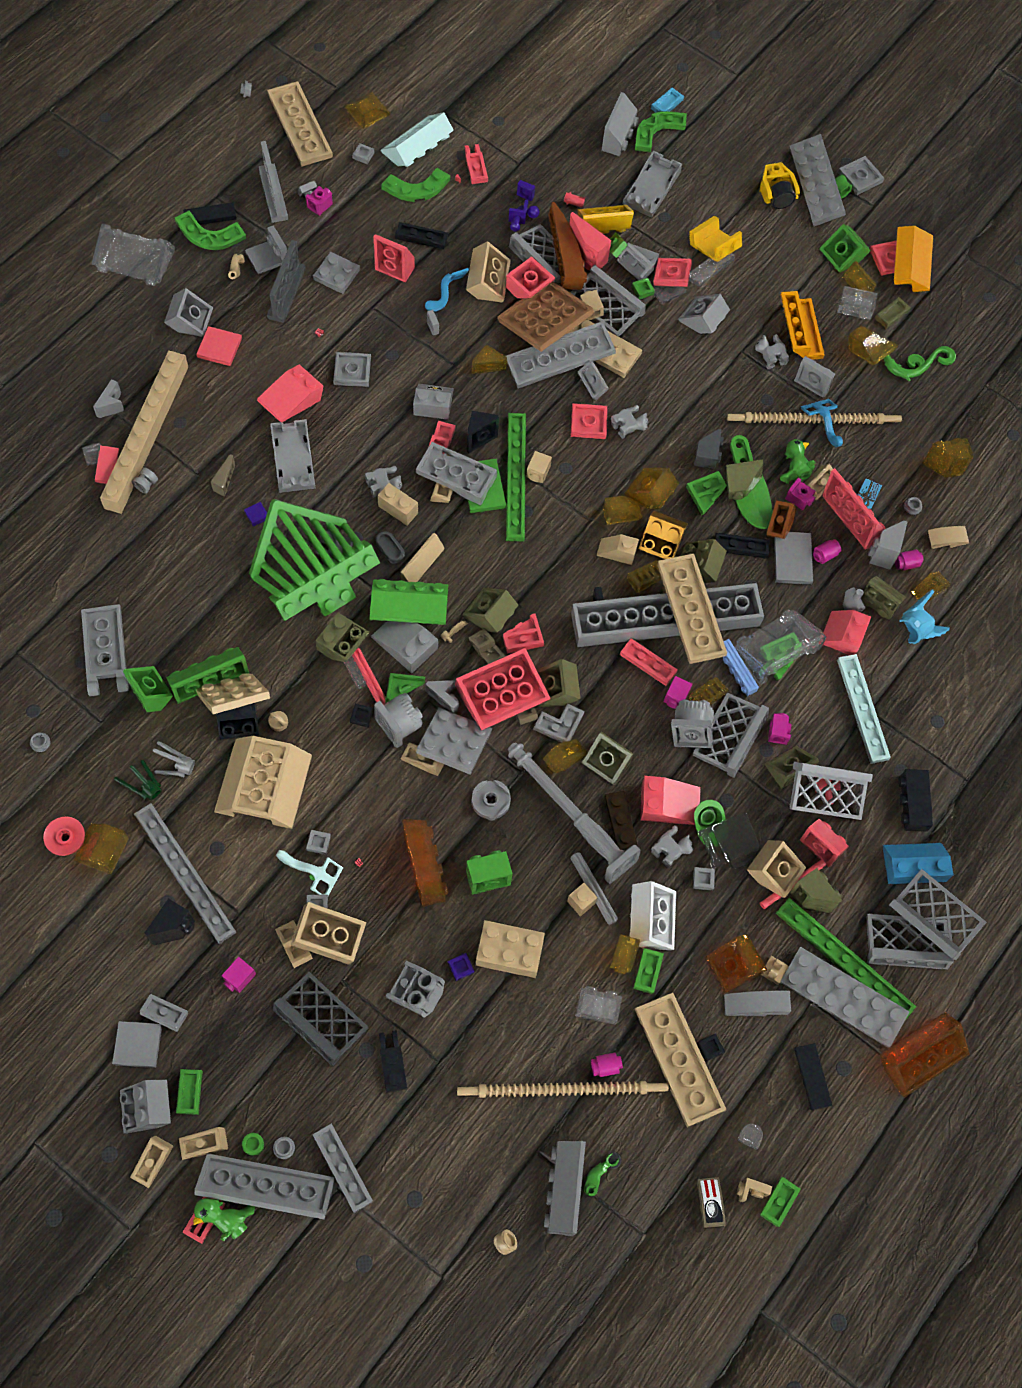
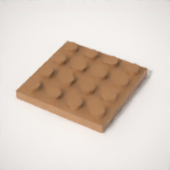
[497,281,594,352]

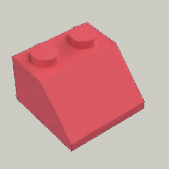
[506,257,555,298]
[819,610,871,655]
[800,819,848,867]

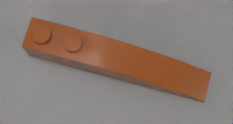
[548,202,587,290]

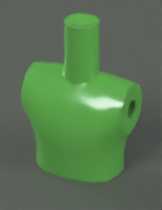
[835,174,852,199]

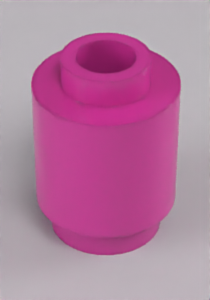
[813,539,841,564]
[894,549,924,571]
[591,1052,623,1077]

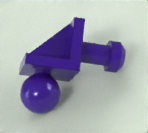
[508,200,540,232]

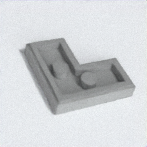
[533,704,585,746]

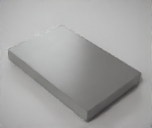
[774,532,813,585]

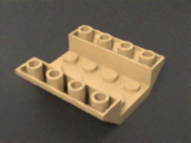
[214,736,312,829]

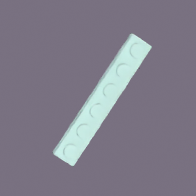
[837,654,891,764]

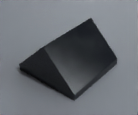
[467,411,499,454]

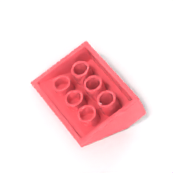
[822,468,885,550]
[455,648,551,731]

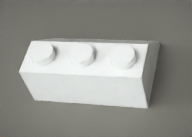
[630,881,676,950]

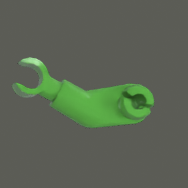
[584,1153,619,1197]

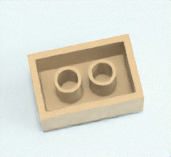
[291,902,366,965]
[475,920,545,978]

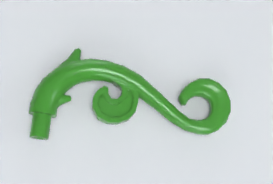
[883,346,956,381]

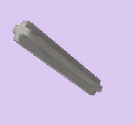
[571,852,618,925]

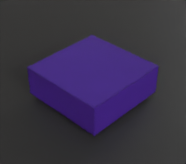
[517,180,535,201]
[244,502,267,526]
[447,953,475,981]

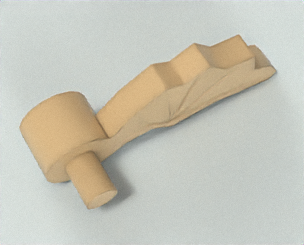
[441,621,468,643]

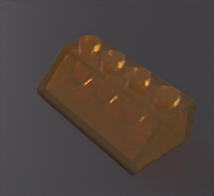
[402,819,448,907]
[879,1012,970,1097]

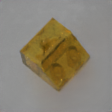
[923,438,974,478]

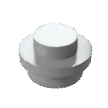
[240,80,252,98]
[904,497,922,515]
[30,733,50,752]
[273,1137,295,1159]

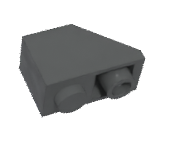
[694,429,724,469]

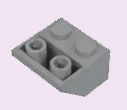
[120,1080,171,1133]

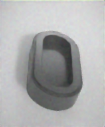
[376,531,405,564]

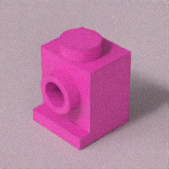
[306,186,333,216]
[785,478,816,510]
[768,713,791,745]

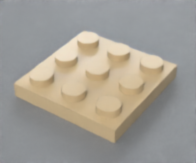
[197,673,270,714]

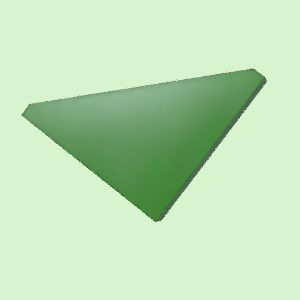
[385,673,425,703]

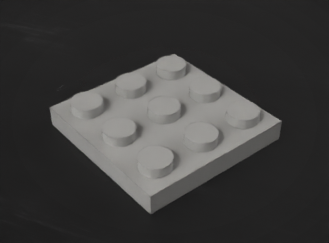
[416,708,492,775]

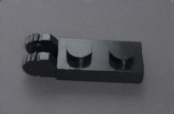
[379,1030,407,1093]

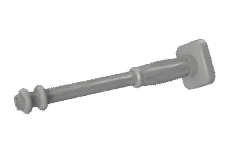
[508,742,641,884]

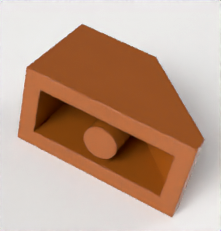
[766,500,796,539]

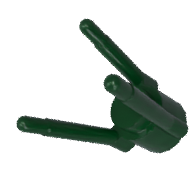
[114,760,162,800]

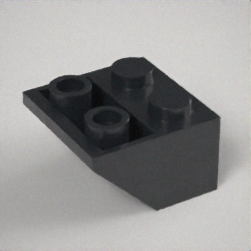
[216,702,259,739]

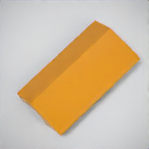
[894,226,933,292]
[780,291,824,360]

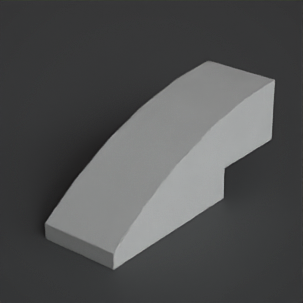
[724,991,791,1016]

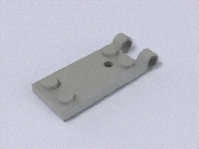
[81,604,129,697]

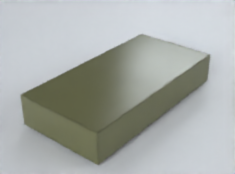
[875,297,911,329]

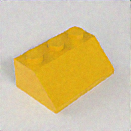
[577,205,634,234]

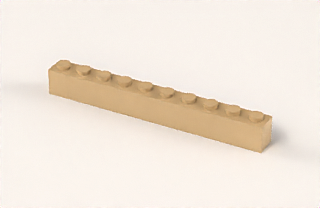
[100,350,188,514]

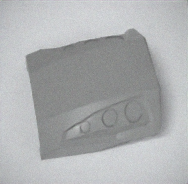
[385,961,445,1018]

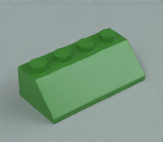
[370,579,449,625]
[166,647,249,704]

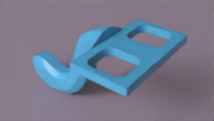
[425,268,469,312]
[801,399,843,447]

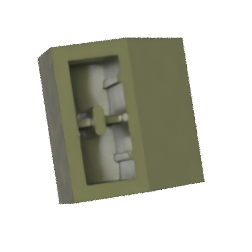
[681,539,727,583]
[861,576,906,620]
[316,613,369,662]
[790,868,842,913]

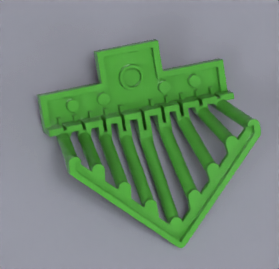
[249,499,380,621]

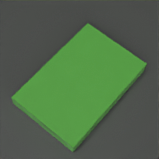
[468,459,506,513]

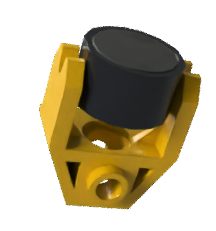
[759,162,800,209]

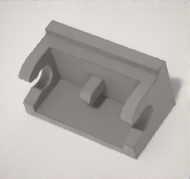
[617,243,654,281]

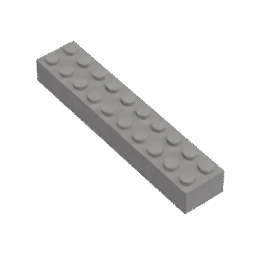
[571,583,764,647]

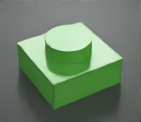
[632,278,655,300]

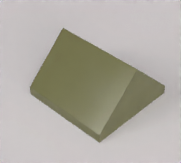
[582,732,633,785]
[765,746,819,789]

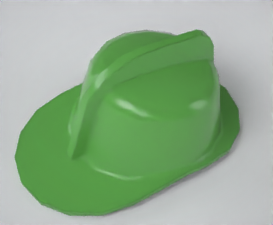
[694,800,728,847]

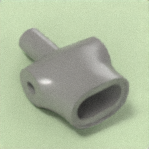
[843,587,865,612]

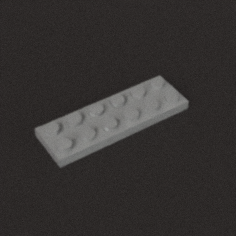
[790,134,846,227]
[505,321,616,389]
[780,947,910,1048]
[195,1153,335,1219]

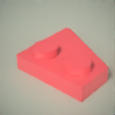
[503,613,544,654]

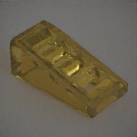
[627,560,662,593]
[688,677,729,706]

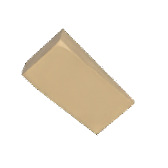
[401,743,444,776]
[179,1127,228,1160]
[130,1136,173,1188]

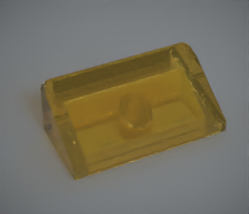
[843,261,876,300]

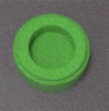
[242,1133,264,1156]

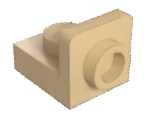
[737,1178,772,1202]

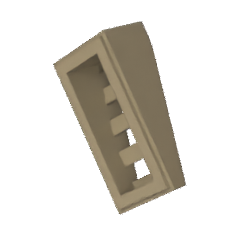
[211,454,235,496]

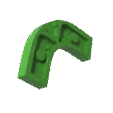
[635,111,687,152]
[381,168,450,202]
[175,211,246,250]

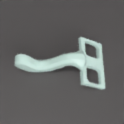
[276,850,343,896]

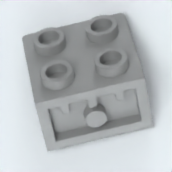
[245,225,287,274]

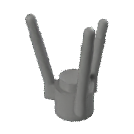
[153,741,195,778]

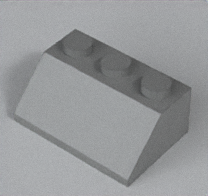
[602,92,639,156]

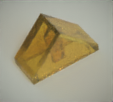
[471,344,507,374]
[912,571,951,604]

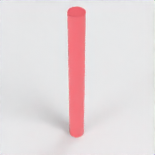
[760,859,826,909]

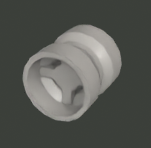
[132,468,158,494]

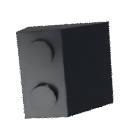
[144,898,195,945]

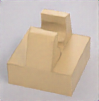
[760,956,789,985]

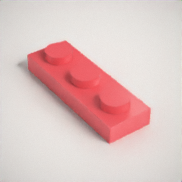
[620,638,678,686]

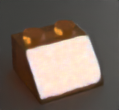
[706,934,767,993]

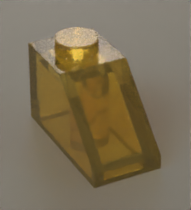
[603,495,642,524]
[543,739,588,774]
[610,934,640,974]

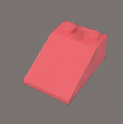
[569,212,611,270]
[373,234,415,283]
[257,364,323,423]
[640,776,700,825]

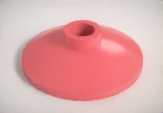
[43,817,85,856]

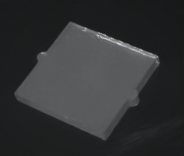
[650,279,687,304]

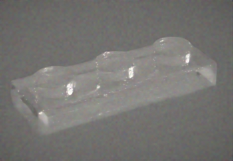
[689,253,735,287]

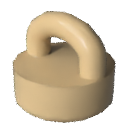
[268,711,288,731]
[494,1230,517,1255]

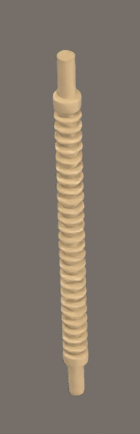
[727,412,902,424]
[457,1081,669,1098]

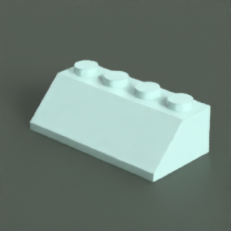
[381,112,453,167]

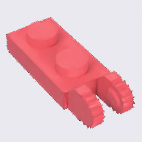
[465,144,488,184]

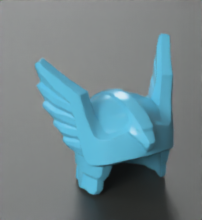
[899,589,950,644]

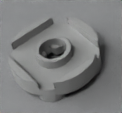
[471,780,511,821]

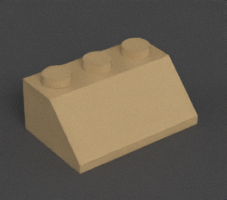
[466,241,511,302]

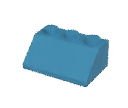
[883,843,953,884]

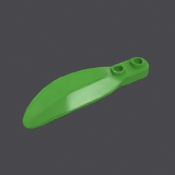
[730,435,773,529]

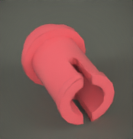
[564,192,585,208]

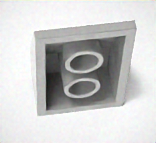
[371,621,438,674]

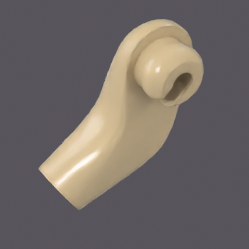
[228,254,245,279]

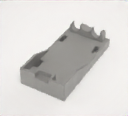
[622,151,682,218]
[270,419,316,493]
[416,442,497,505]

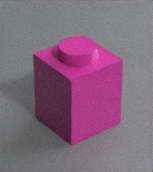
[664,676,692,709]
[222,957,256,993]

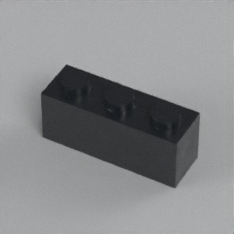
[898,769,933,832]

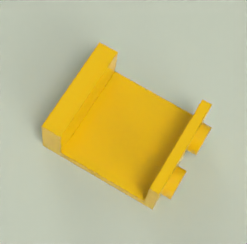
[689,216,742,262]

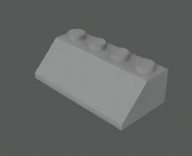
[544,1141,586,1236]

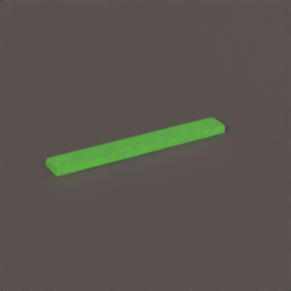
[506,413,526,542]
[775,898,917,1019]

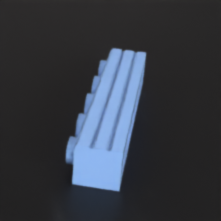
[723,639,759,696]

